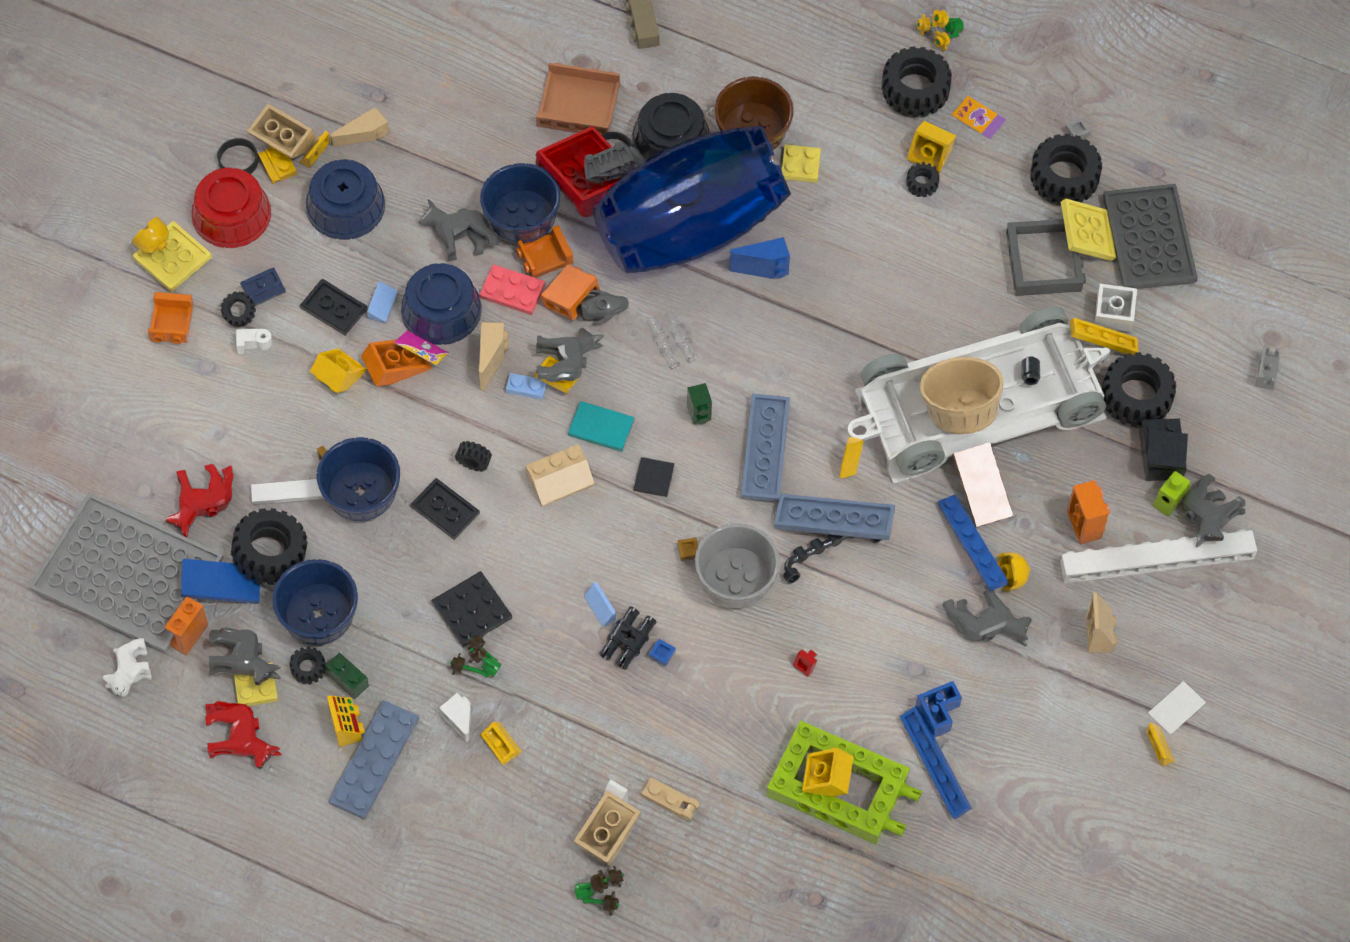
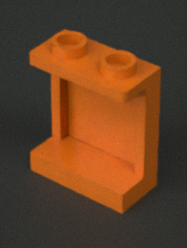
[516,225,574,278]
[541,264,600,321]
[148,292,194,344]
[165,597,208,655]

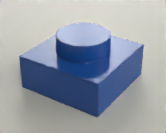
[649,639,676,666]

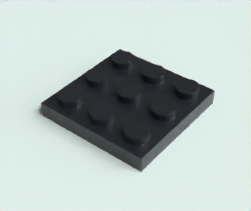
[431,571,512,648]

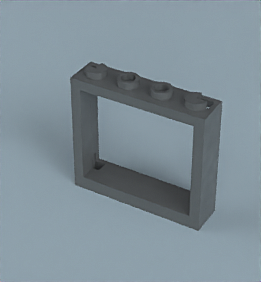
[1006,219,1086,296]

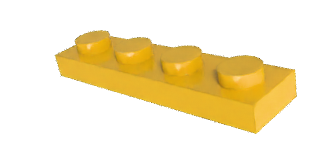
[1070,318,1139,355]

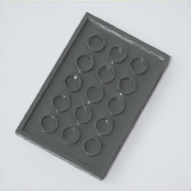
[1103,184,1198,289]

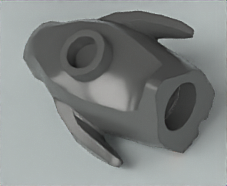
[581,290,629,326]

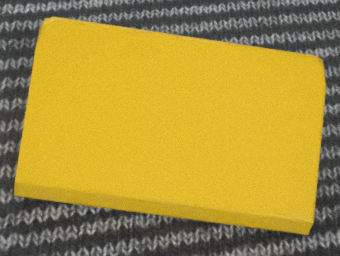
[299,131,330,168]
[839,437,863,479]
[480,721,522,765]
[1146,723,1175,766]

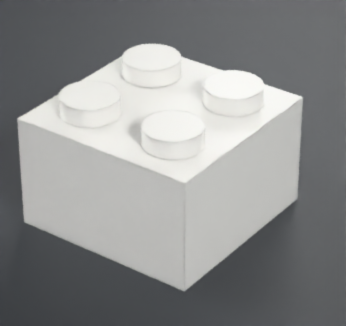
[1094,284,1137,332]

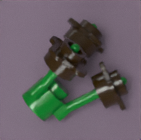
[450,635,502,678]
[575,866,624,916]

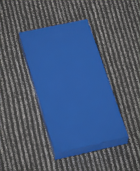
[181,559,260,604]

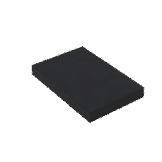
[300,278,368,336]
[411,478,480,540]

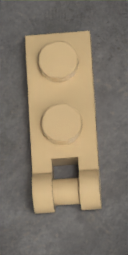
[641,777,700,821]

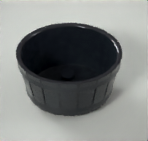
[632,93,710,172]

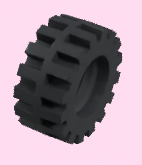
[906,162,940,197]
[220,291,256,327]
[455,441,492,472]
[289,646,326,685]

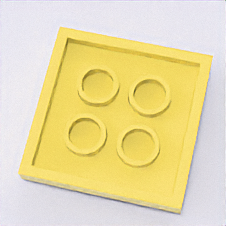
[1061,198,1116,261]
[132,221,212,292]

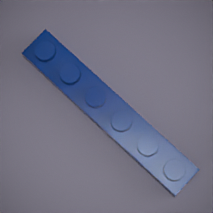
[938,494,1007,591]
[900,706,972,819]

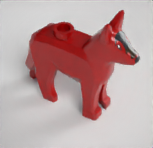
[165,464,234,537]
[205,701,282,769]

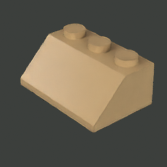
[247,104,316,159]
[526,444,595,507]

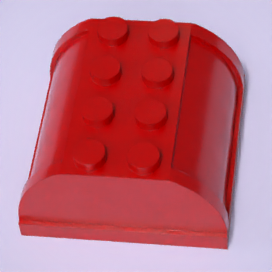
[535,126,638,217]

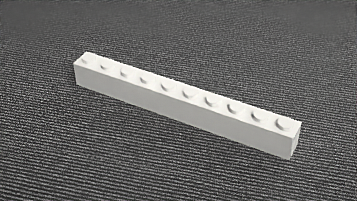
[1060,529,1257,584]

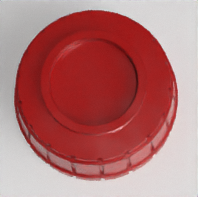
[192,167,271,248]

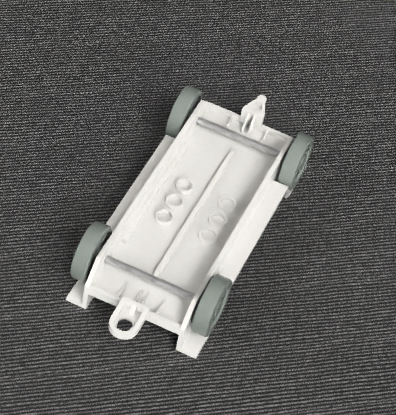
[848,307,1110,484]

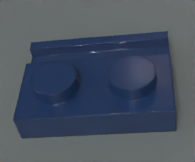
[240,267,286,306]

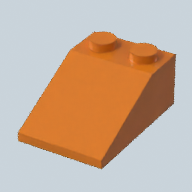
[361,339,432,386]

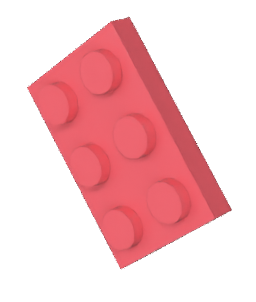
[479,264,545,315]

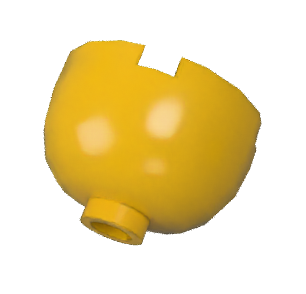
[132,216,169,253]
[996,552,1031,591]

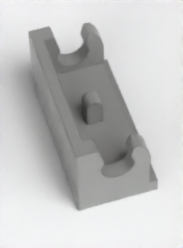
[1255,345,1280,390]

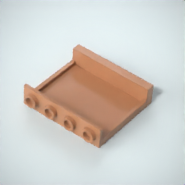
[536,63,620,135]

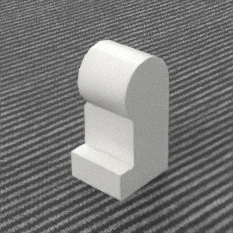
[236,329,272,354]

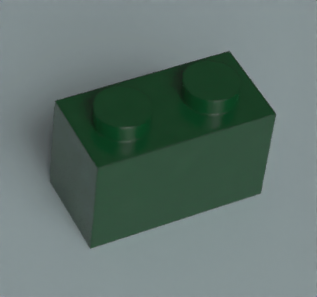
[687,383,712,425]
[325,652,369,699]

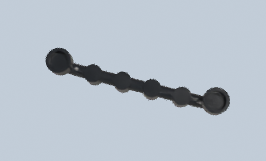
[783,534,882,584]

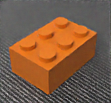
[1067,480,1110,545]

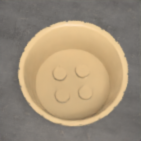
[920,357,1004,434]

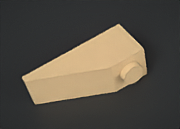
[330,107,389,147]

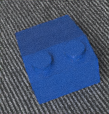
[729,237,790,279]

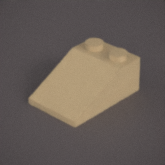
[479,322,509,391]
[1086,592,1117,653]
[574,791,641,867]

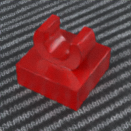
[793,649,817,677]

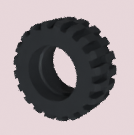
[881,46,952,117]
[1030,134,1102,205]
[1102,352,1177,427]
[231,508,308,585]

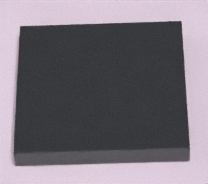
[634,457,675,497]

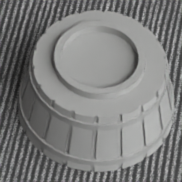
[695,523,780,608]

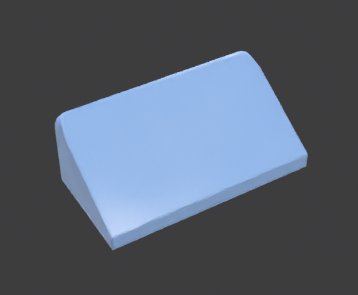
[367,281,398,323]
[585,582,616,627]

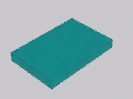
[568,401,634,452]

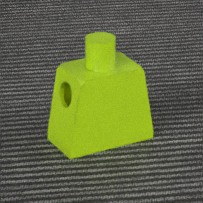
[1153,471,1191,517]

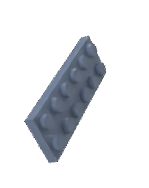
[741,393,790,502]
[774,494,895,540]
[328,700,419,820]

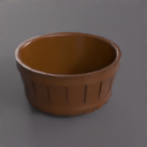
[715,76,794,156]

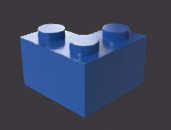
[916,681,962,737]

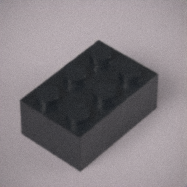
[1139,418,1187,481]

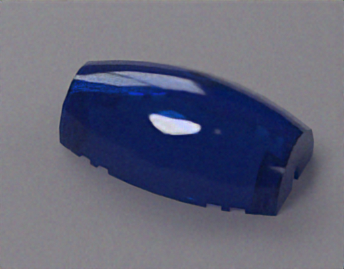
[592,126,791,273]

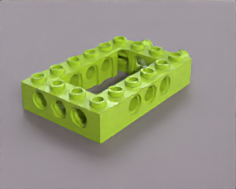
[766,720,922,845]

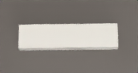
[251,479,324,505]

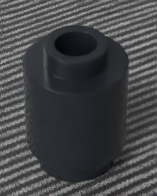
[1021,356,1041,386]

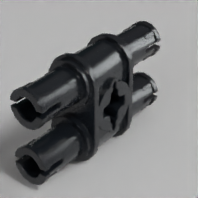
[599,606,657,670]

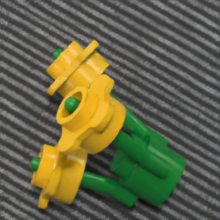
[917,9,964,51]

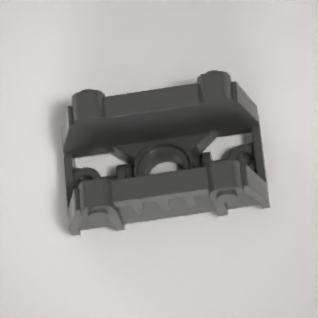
[585,142,645,185]

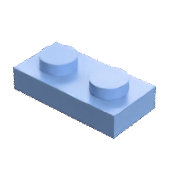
[506,373,547,400]

